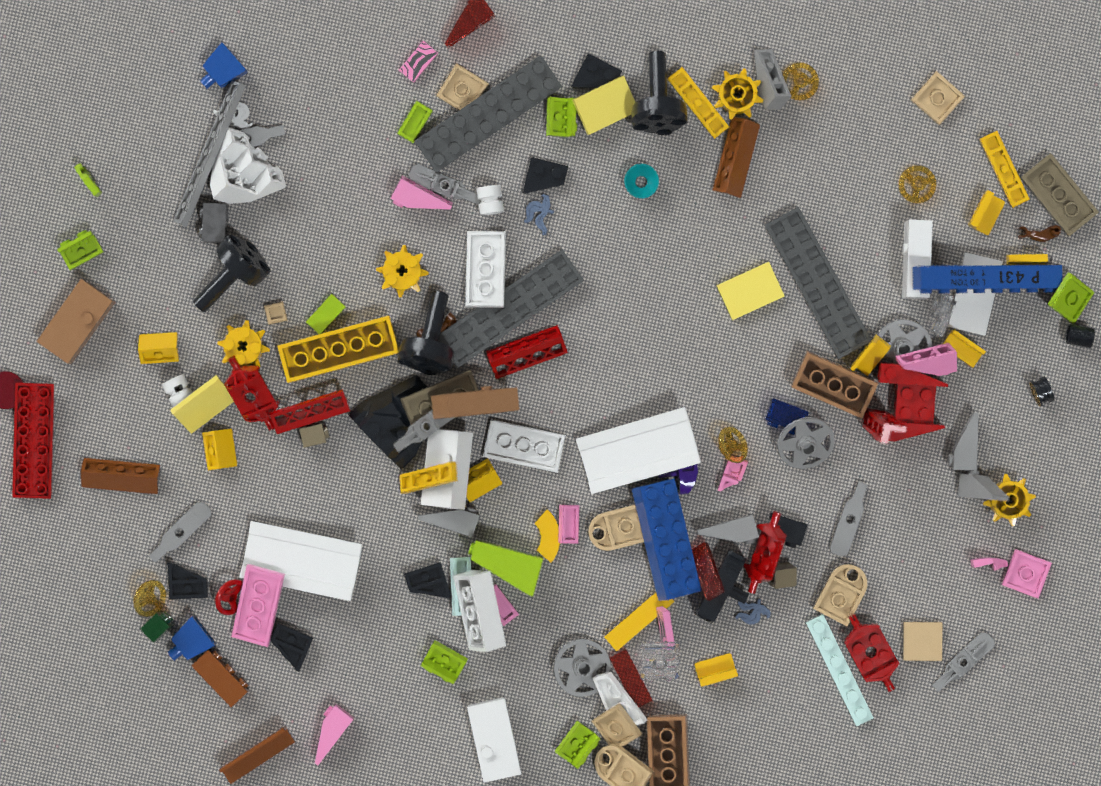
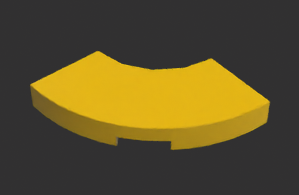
[535,509,560,563]

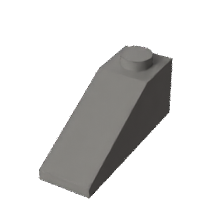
[755,49,791,110]
[948,413,979,470]
[958,470,1009,501]
[418,507,480,537]
[696,515,759,545]

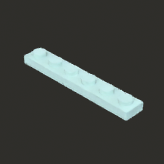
[805,614,874,726]

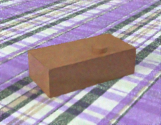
[36,279,116,364]
[791,351,878,418]
[431,386,519,419]
[647,714,690,786]

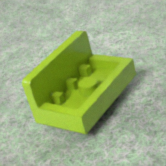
[546,97,577,138]
[57,230,104,271]
[421,640,468,684]
[555,721,600,769]

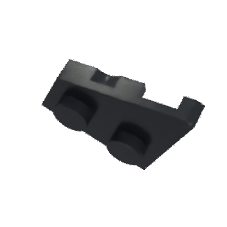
[571,53,622,89]
[523,157,568,194]
[167,562,209,600]
[404,562,452,598]
[271,623,314,672]

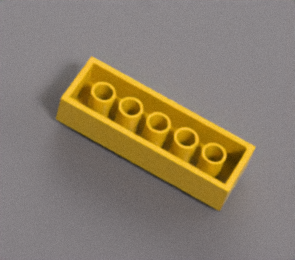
[277,316,399,383]

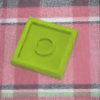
[1047,273,1095,324]

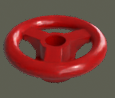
[215,579,243,615]

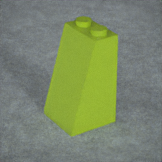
[468,540,543,596]

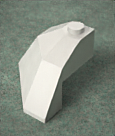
[210,127,286,204]

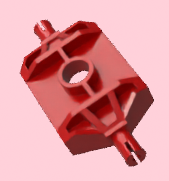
[224,356,280,431]
[744,511,786,594]
[844,614,900,692]

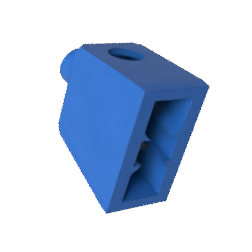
[200,43,248,89]
[168,615,216,661]

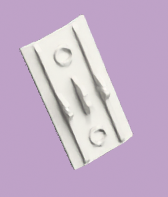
[576,407,701,494]
[239,521,362,601]

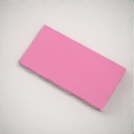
[231,564,285,647]

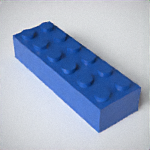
[632,478,702,601]

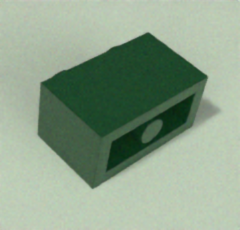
[140,610,174,643]

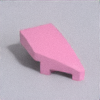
[718,455,748,491]
[970,558,1008,571]

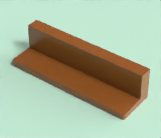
[712,117,760,198]
[80,458,160,494]
[219,726,296,784]

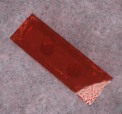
[692,542,725,601]
[609,649,653,708]

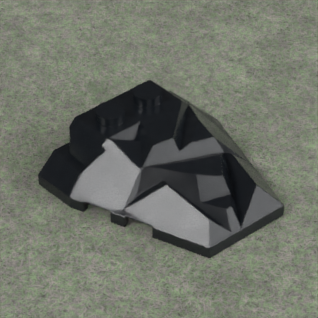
[348,375,428,470]

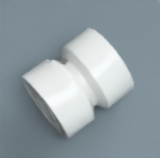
[476,185,504,215]
[162,374,193,407]

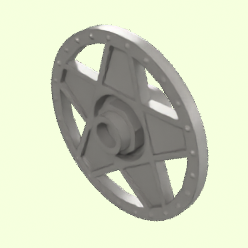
[878,320,932,364]
[777,417,835,469]
[554,639,611,697]

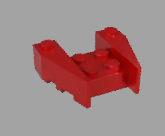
[873,362,948,442]

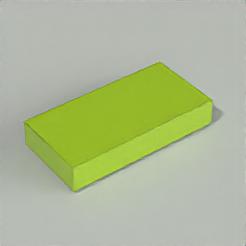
[397,101,433,144]
[306,294,346,334]

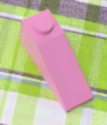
[390,175,453,210]
[895,343,957,376]
[315,704,354,765]

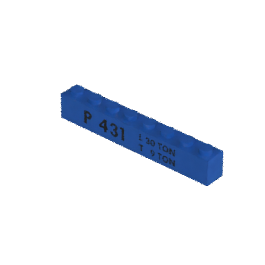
[913,265,1062,294]

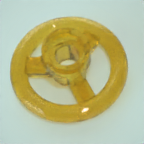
[782,63,819,101]
[898,165,937,203]
[718,427,748,463]
[133,580,166,617]

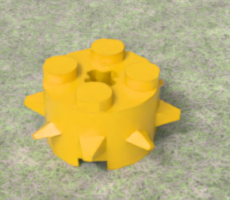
[712,68,763,120]
[376,245,429,298]
[217,320,270,367]
[983,474,1036,526]

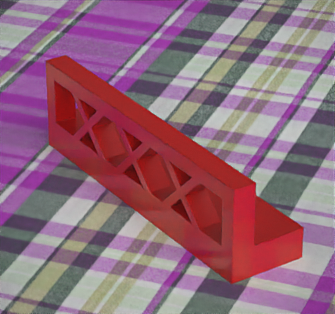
[486,325,568,379]
[269,389,350,434]
[862,408,907,444]

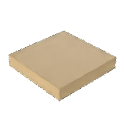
[436,63,489,110]
[911,71,965,125]
[903,622,943,661]
[592,702,642,747]

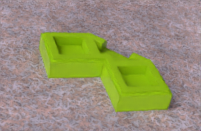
[74,163,102,197]

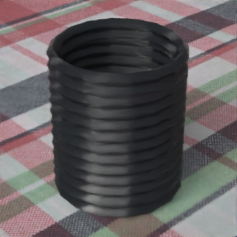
[1066,324,1095,348]

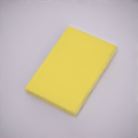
[572,76,636,135]
[717,262,785,320]
[170,375,234,434]

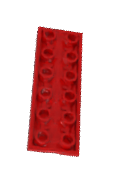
[12,383,55,499]

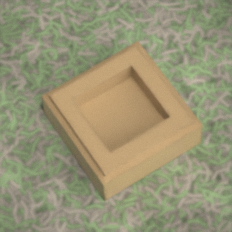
[264,302,288,325]

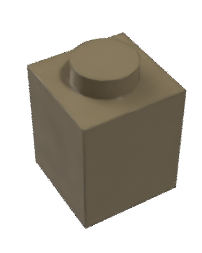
[299,424,330,448]

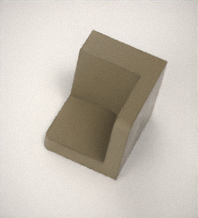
[768,562,797,589]

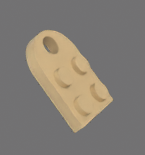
[588,505,644,551]
[813,564,867,627]
[595,744,654,786]

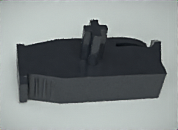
[695,549,749,624]

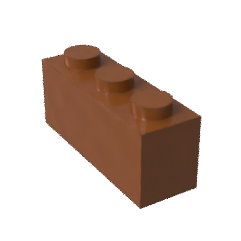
[192,649,249,707]

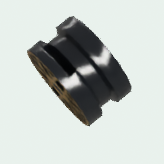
[1029,376,1055,406]

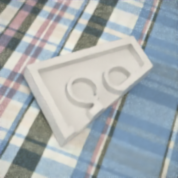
[592,671,648,725]

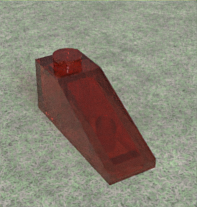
[445,0,495,49]

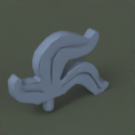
[524,194,554,236]
[735,598,771,625]

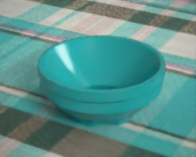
[624,164,659,199]

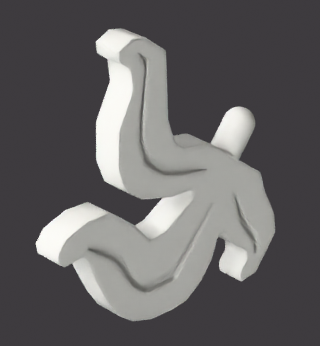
[214,102,253,129]

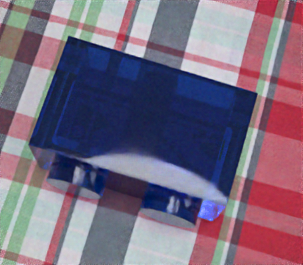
[764,398,809,435]

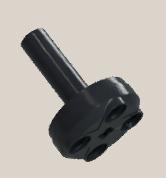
[631,51,688,135]
[193,234,271,312]
[397,291,454,375]

